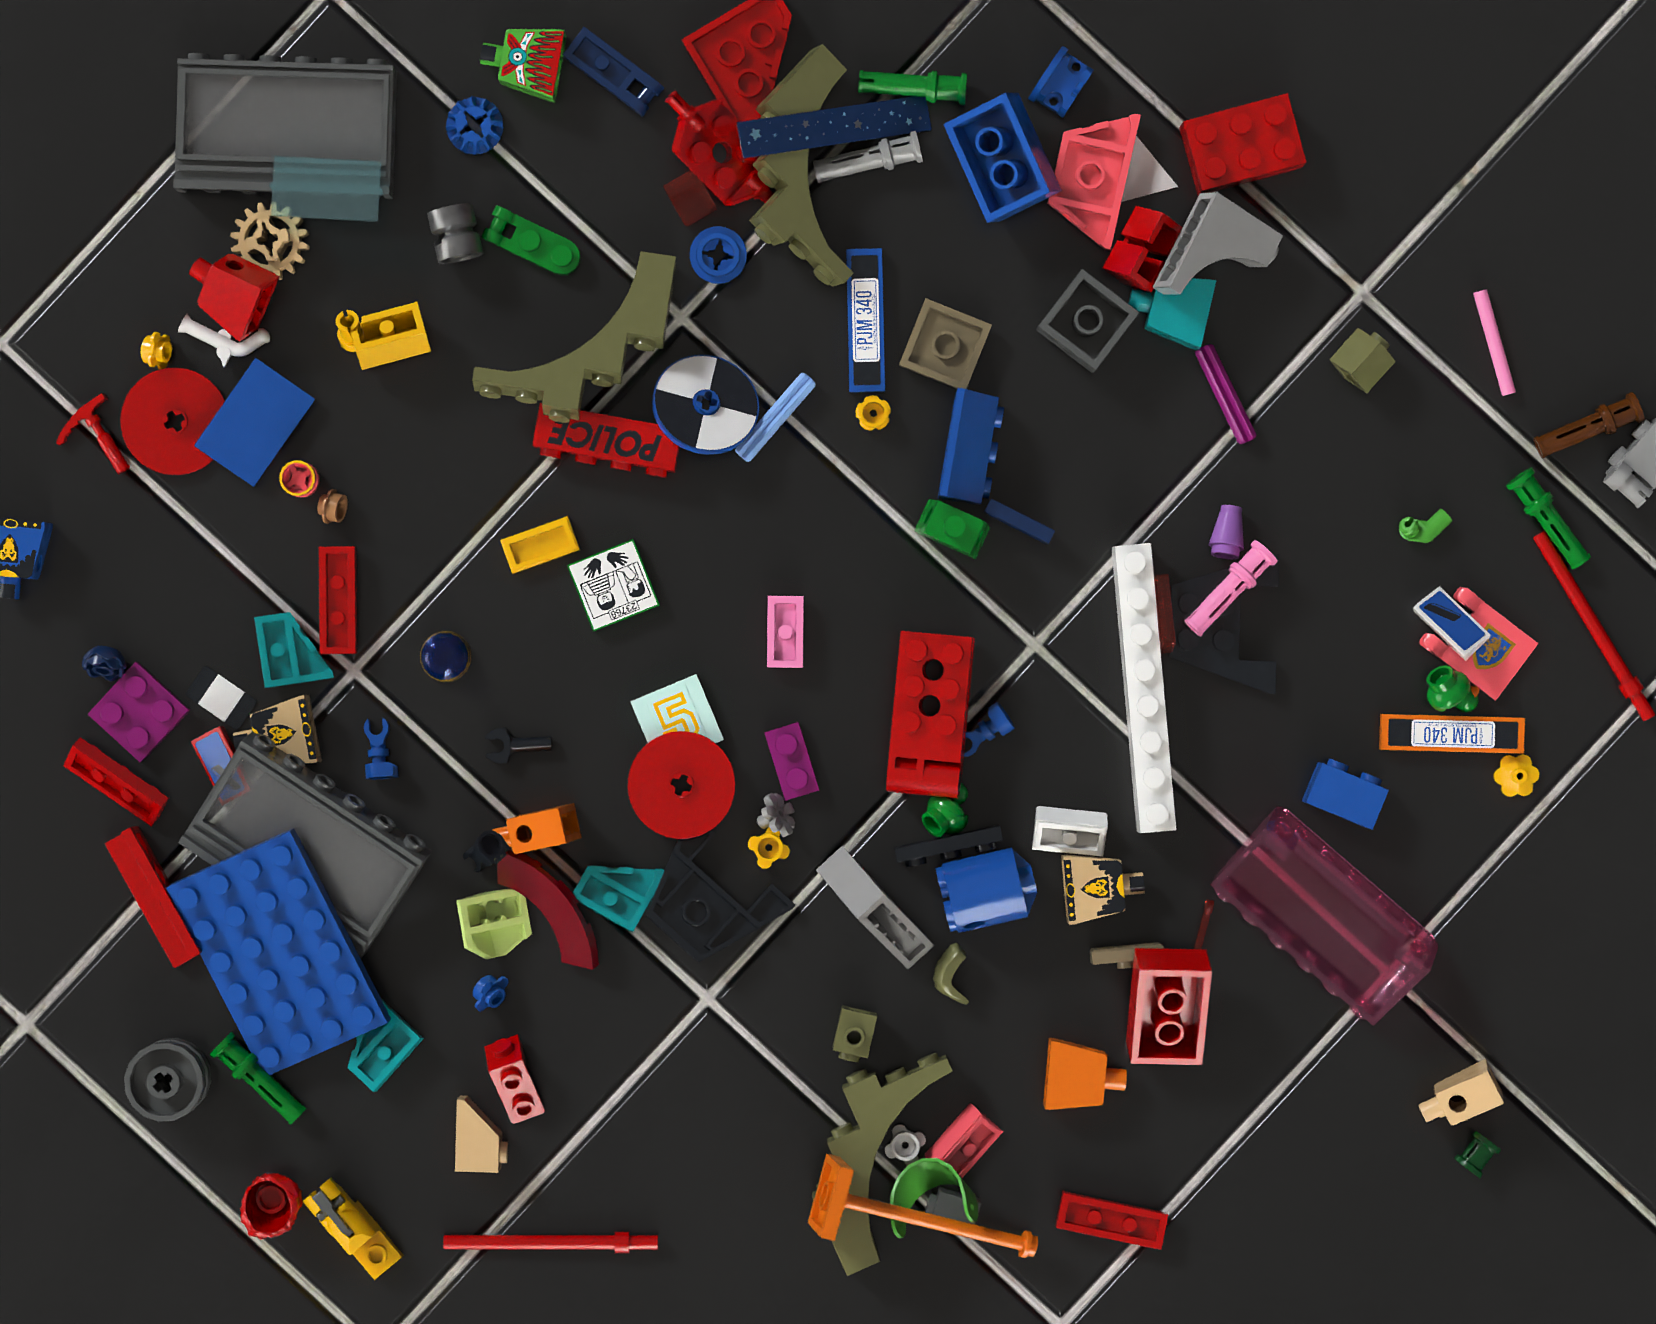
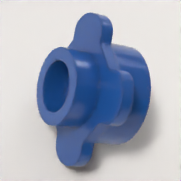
[473,975,508,1012]

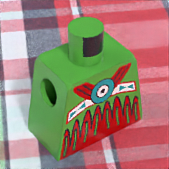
[480,29,567,103]

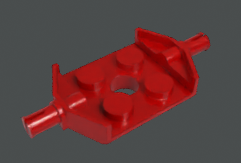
[665,90,774,206]

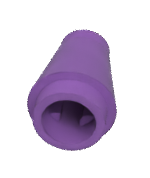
[1208,505,1244,559]

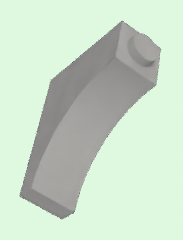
[1152,192,1283,295]
[816,846,934,969]

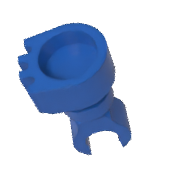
[964,702,1015,757]
[364,718,398,780]

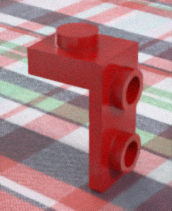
[484,1034,545,1124]

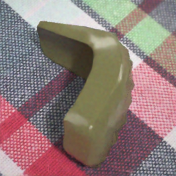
[933,943,969,1005]

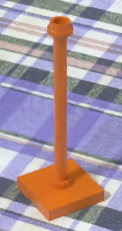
[808,1153,1038,1258]

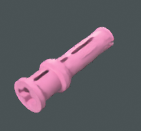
[1184,540,1278,637]

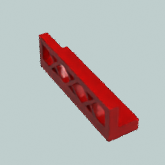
[104,826,202,968]

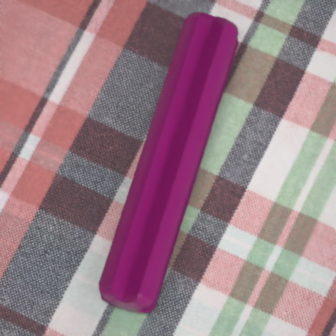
[1195,344,1256,444]

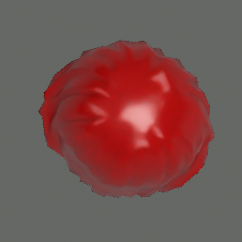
[240,1173,303,1240]

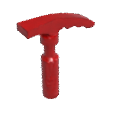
[56,393,130,475]

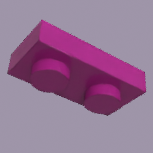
[764,722,819,801]

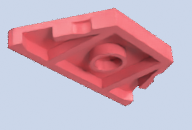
[1047,114,1141,251]

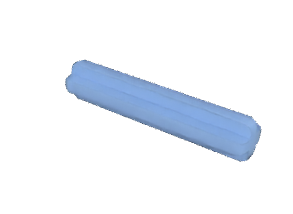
[735,373,816,462]

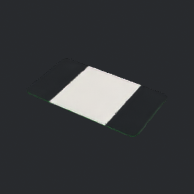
[186,666,257,730]

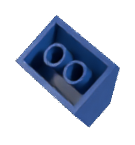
[938,388,1004,506]

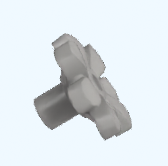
[757,793,795,837]

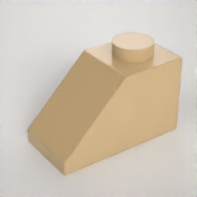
[455,1095,508,1173]

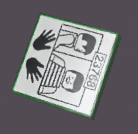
[567,539,660,632]

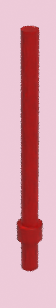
[1533,531,1656,721]
[443,1232,658,1253]

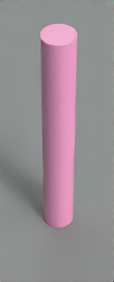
[1473,289,1516,396]

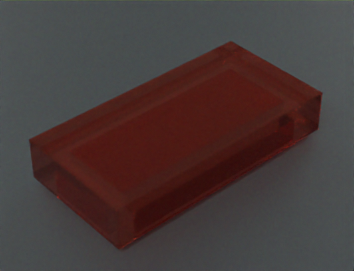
[1154,574,1176,653]

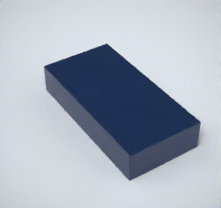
[983,499,1055,545]

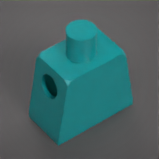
[1128,278,1216,350]

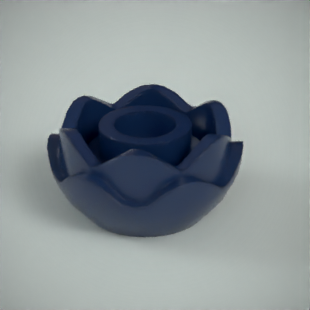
[82,646,127,681]

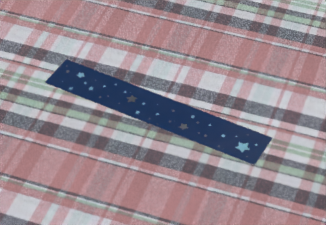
[737,96,932,158]

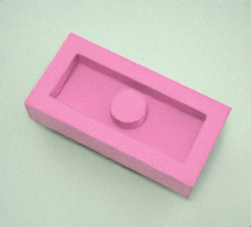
[767,596,804,668]

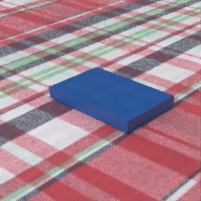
[194,358,315,487]

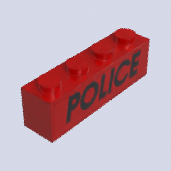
[532,403,680,478]

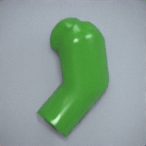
[1399,508,1453,543]

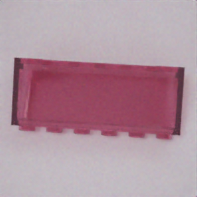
[1211,806,1438,1026]

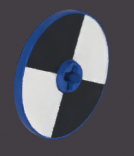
[652,355,759,455]

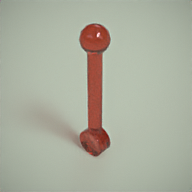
[1194,899,1214,949]

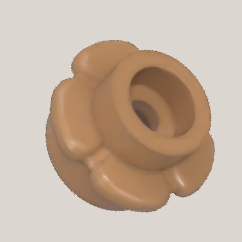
[317,489,348,524]

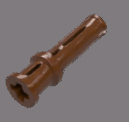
[1533,392,1645,459]

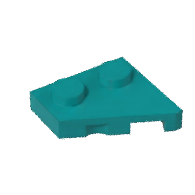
[254,612,334,688]
[573,866,664,933]
[347,999,424,1092]

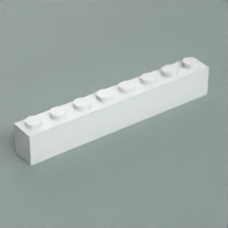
[1112,543,1176,833]

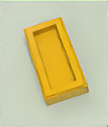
[500,516,580,574]

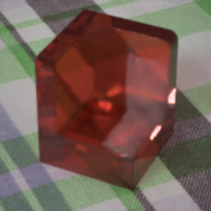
[663,170,717,226]

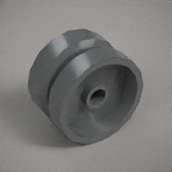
[124,1038,212,1122]

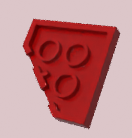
[681,0,792,122]

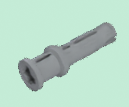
[813,131,923,183]

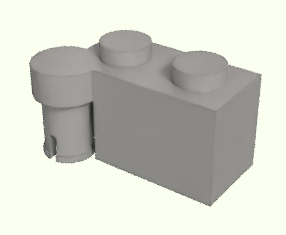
[1603,418,1656,508]

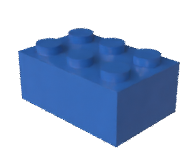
[943,93,1062,223]

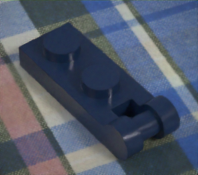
[563,27,664,117]

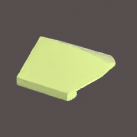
[456,888,532,959]

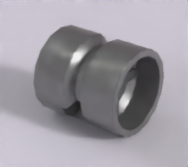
[427,203,484,264]

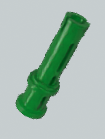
[858,70,968,105]
[1506,467,1591,570]
[209,1031,306,1125]

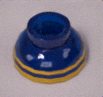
[420,631,471,682]

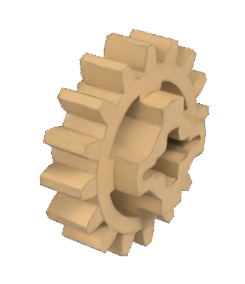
[230,202,310,280]

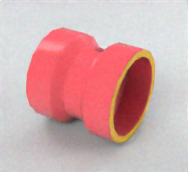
[279,460,320,498]

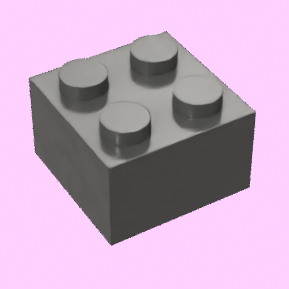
[1036,269,1140,373]

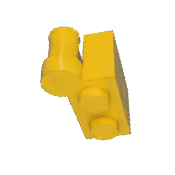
[336,302,431,370]

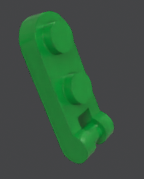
[481,205,581,276]

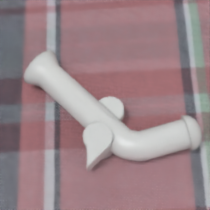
[178,314,270,368]

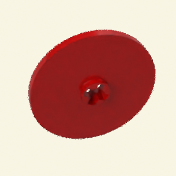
[120,368,225,475]
[628,731,735,839]

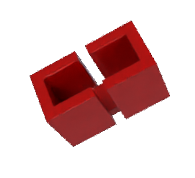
[1103,206,1183,292]

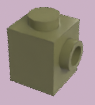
[1329,328,1396,393]
[833,1005,877,1062]

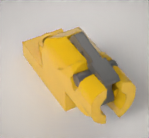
[303,1177,403,1280]

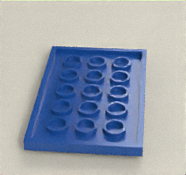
[166,828,391,1075]

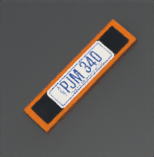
[1379,714,1525,754]

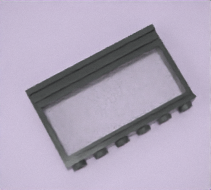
[173,53,397,199]
[178,731,432,959]

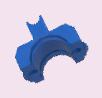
[1028,46,1094,118]

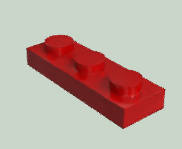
[319,546,357,654]
[63,737,169,827]
[1055,1191,1169,1250]

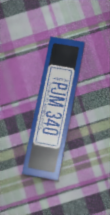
[846,248,885,393]

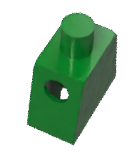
[914,499,990,560]

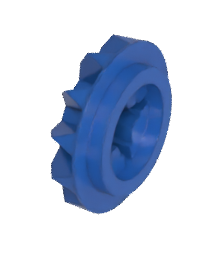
[446,96,503,154]
[690,226,747,284]

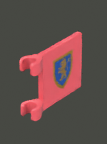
[1419,587,1539,701]

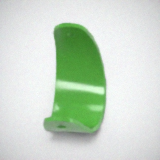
[890,1158,978,1238]

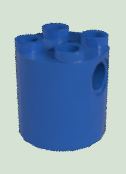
[935,848,1037,933]

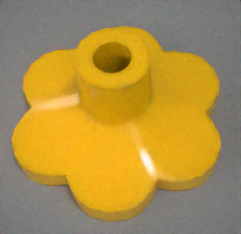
[1493,754,1539,797]

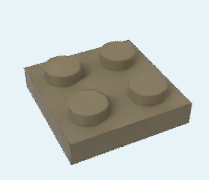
[899,298,992,389]

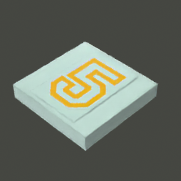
[631,674,724,743]

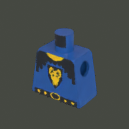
[0,518,53,599]

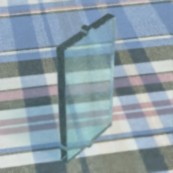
[269,156,383,222]

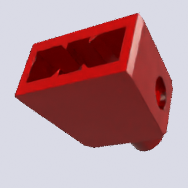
[189,254,279,342]

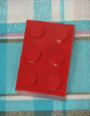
[1179,93,1307,196]
[1126,948,1212,1065]

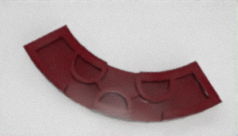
[497,849,599,970]

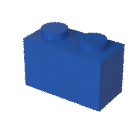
[1302,758,1389,830]

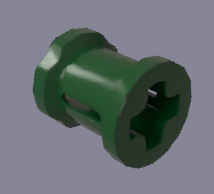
[1454,1131,1501,1178]

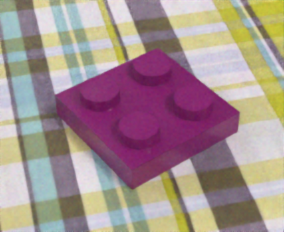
[88,662,191,763]

